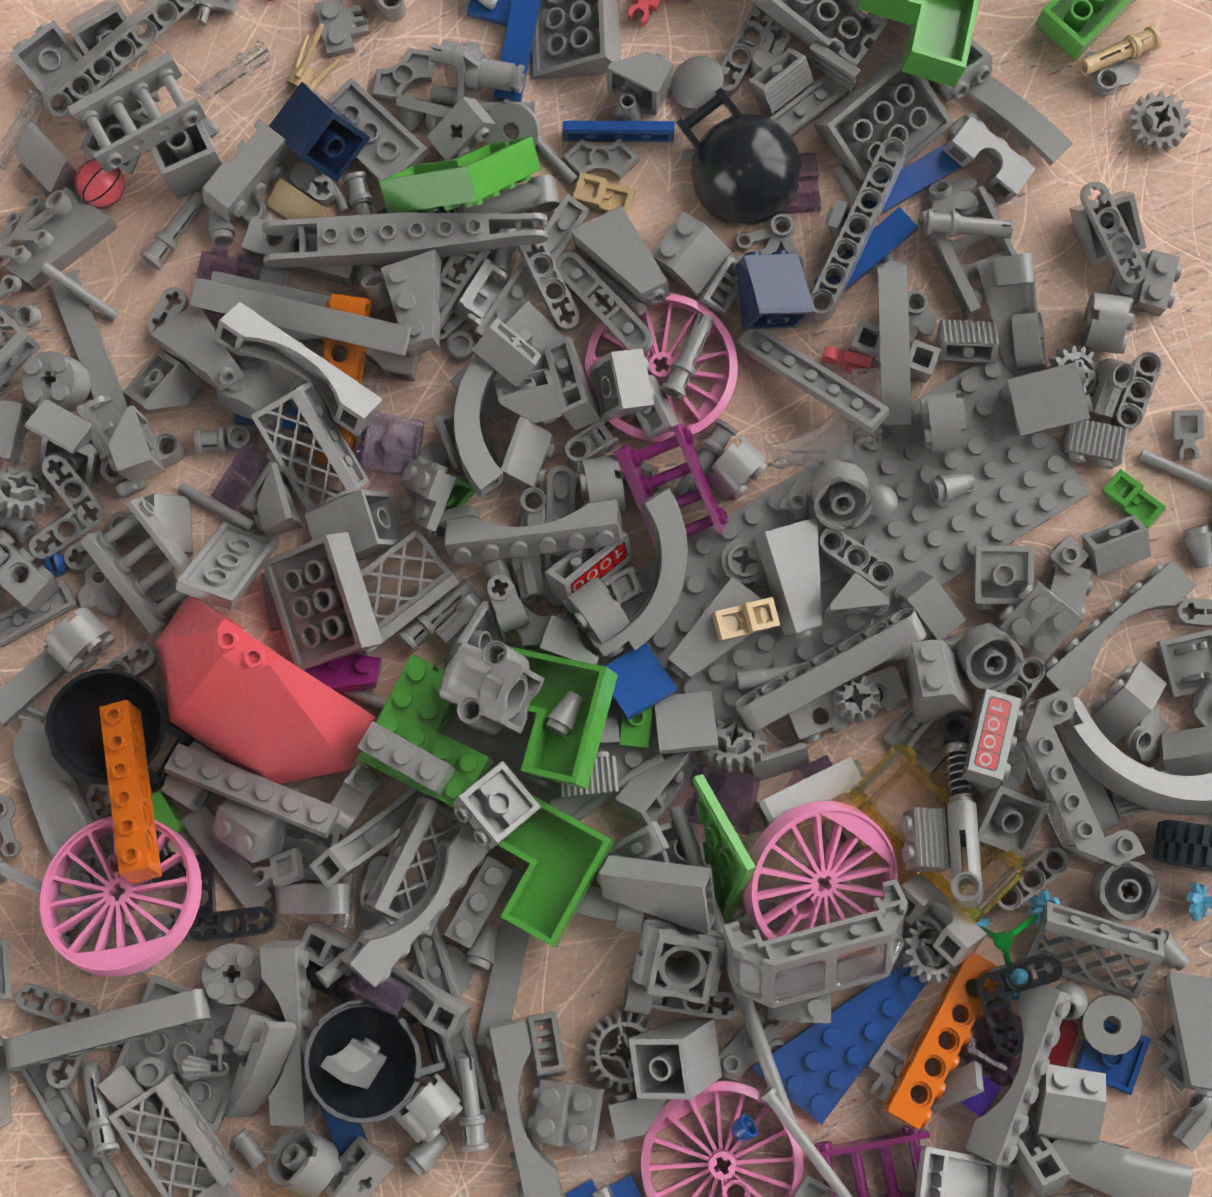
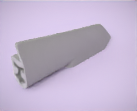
[976,253,1047,378]
[12,720,103,861]
[1051,1138,1193,1197]

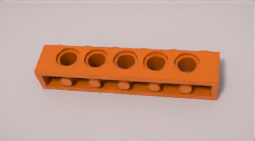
[307,294,372,469]
[99,699,162,884]
[881,953,998,1130]

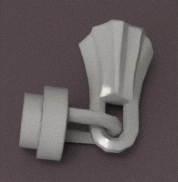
[178,1036,233,1082]

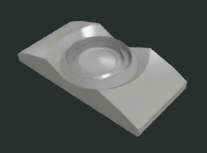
[915,1146,1021,1197]

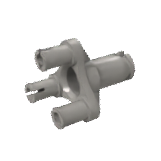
[429,39,525,106]

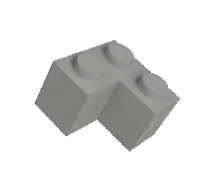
[1090,661,1167,744]

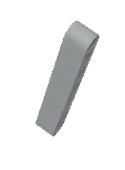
[42,0,198,118]
[811,137,906,321]
[735,608,926,731]
[3,989,211,1072]

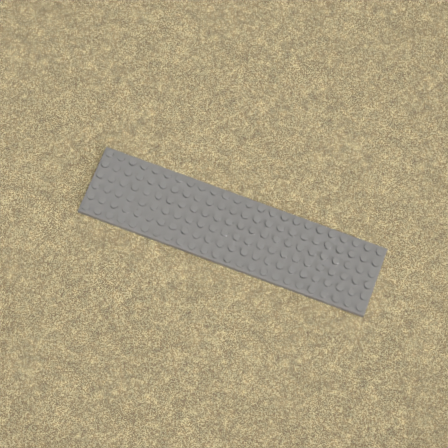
[443,354,1090,856]

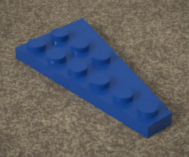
[750,964,928,1124]

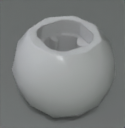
[869,484,898,516]
[1055,982,1088,1021]

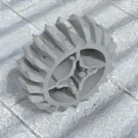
[585,1010,654,1092]

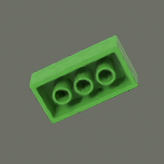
[1035,0,1136,61]

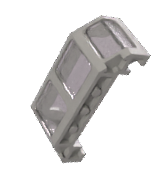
[1013,687,1145,865]
[723,879,908,1009]

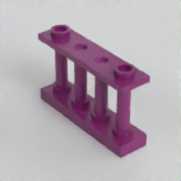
[614,422,729,550]
[814,1126,930,1197]

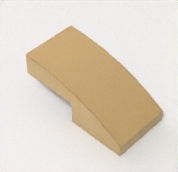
[573,172,636,217]
[712,597,780,642]

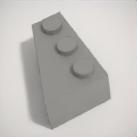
[381,249,442,356]

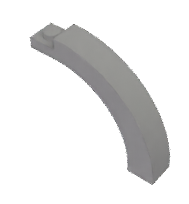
[878,261,912,425]
[454,328,533,499]
[596,488,688,658]
[1062,696,1212,815]
[309,788,442,889]

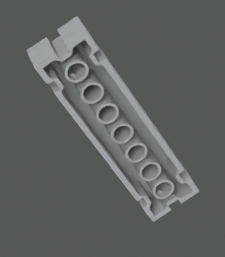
[750,0,888,66]

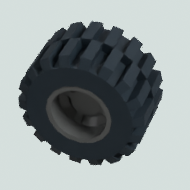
[1153,820,1212,872]

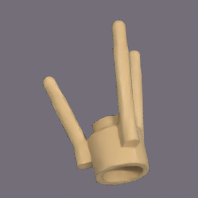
[287,24,340,90]

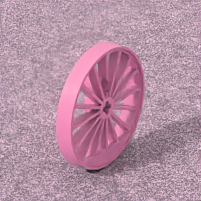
[585,293,738,444]
[743,801,898,956]
[40,816,202,977]
[641,1081,803,1197]

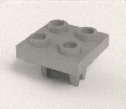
[1156,629,1212,698]

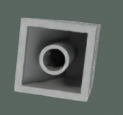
[139,120,223,200]
[305,489,407,562]
[904,639,973,723]
[629,1018,722,1100]

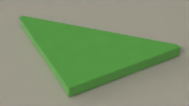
[692,774,756,924]

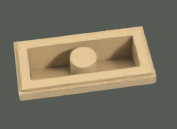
[266,178,328,220]

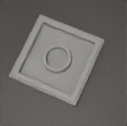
[654,691,718,754]

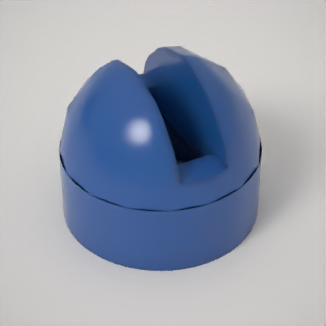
[43,553,68,577]
[731,1114,758,1142]

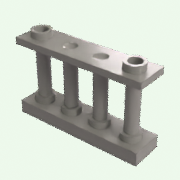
[67,52,207,173]
[918,186,1017,320]
[79,497,191,634]

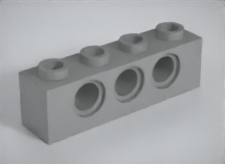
[241,216,358,287]
[0,529,60,613]
[786,665,908,744]

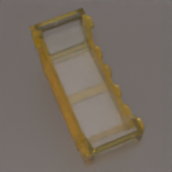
[844,743,1027,923]

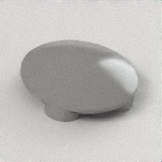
[671,56,724,109]

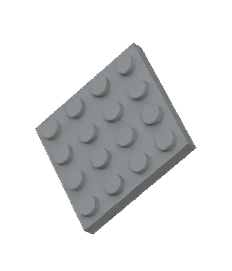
[113,975,248,1132]

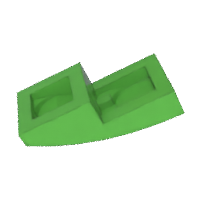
[1102,469,1166,529]

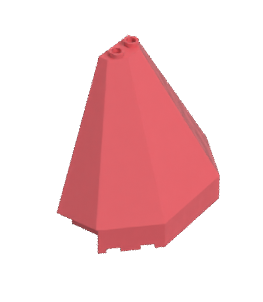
[156,595,378,786]

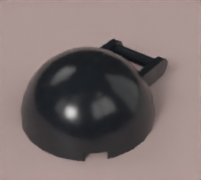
[676,87,802,226]
[45,668,195,787]
[304,999,450,1123]

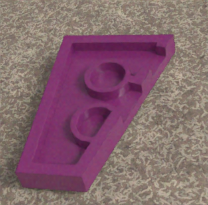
[292,654,382,693]

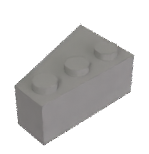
[202,119,286,223]

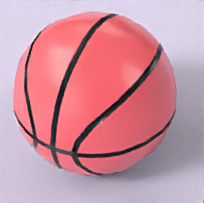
[74,159,125,209]

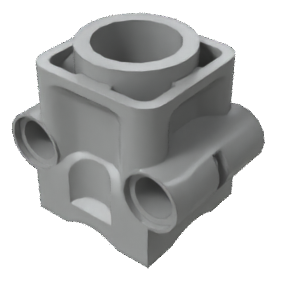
[440,640,545,735]
[632,916,725,1004]

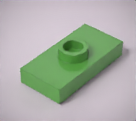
[620,706,653,748]

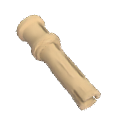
[1079,25,1162,76]

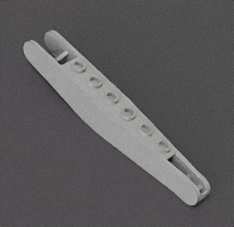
[262,212,548,268]

